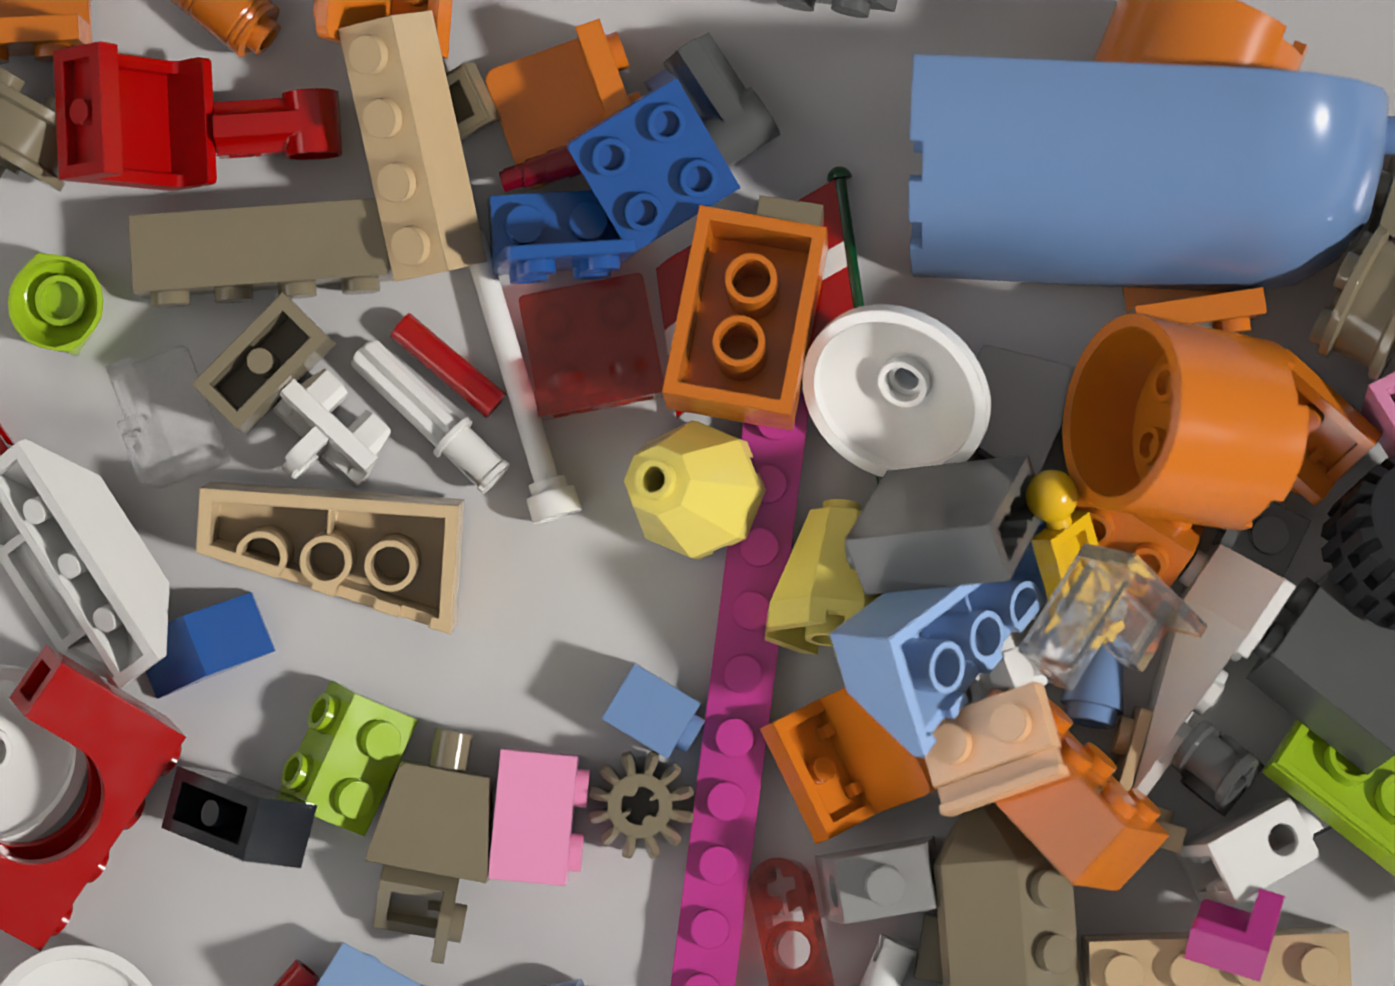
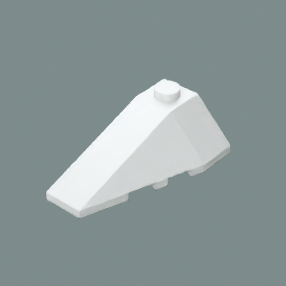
[1132,544,1296,796]

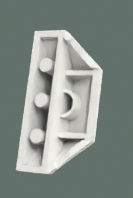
[0,439,170,689]

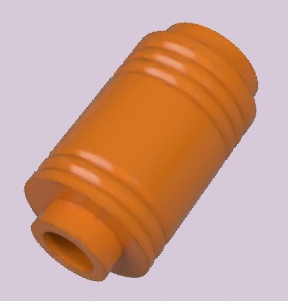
[171,0,281,57]

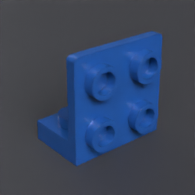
[567,69,741,252]
[487,190,636,284]

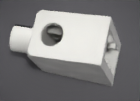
[1175,798,1332,904]

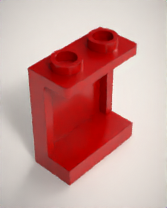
[53,41,217,191]

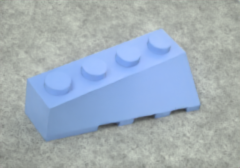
[829,520,1048,758]

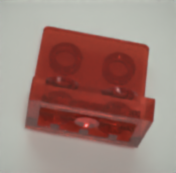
[518,273,664,421]

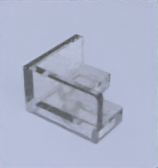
[105,345,231,489]
[1017,543,1208,691]

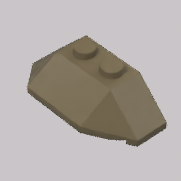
[934,802,1081,986]

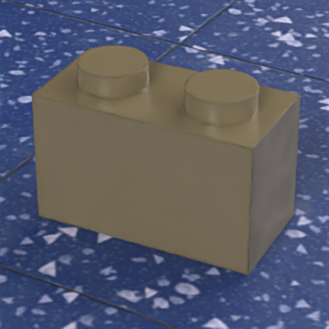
[191,292,336,434]

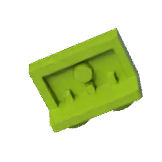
[280,680,418,837]

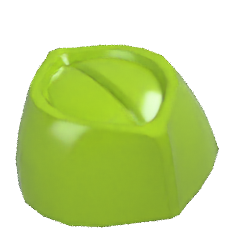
[8,253,104,356]

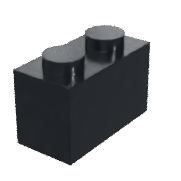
[161,766,317,868]

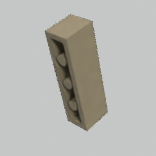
[128,198,394,308]

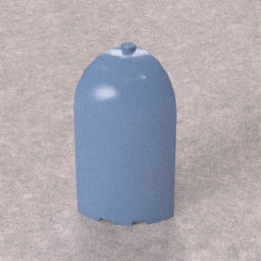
[909,54,1395,292]

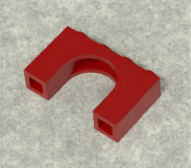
[0,644,186,951]

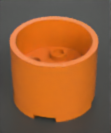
[1093,0,1308,71]
[1062,314,1309,531]

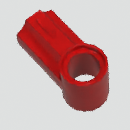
[212,88,342,160]

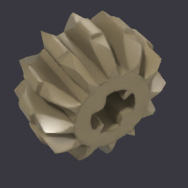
[587,751,694,859]

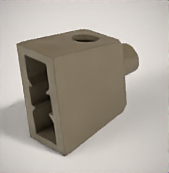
[365,728,493,883]

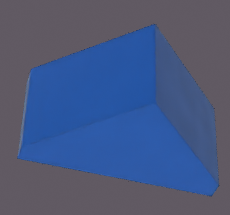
[146,592,276,699]

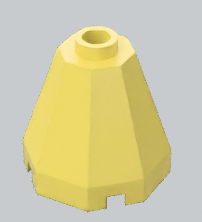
[624,420,766,560]
[765,499,884,657]

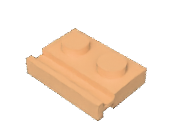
[925,681,1070,817]

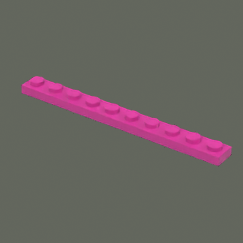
[670,392,809,986]

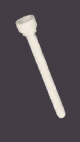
[469,228,582,525]

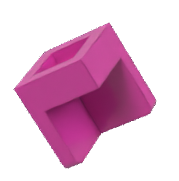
[1184,888,1285,982]

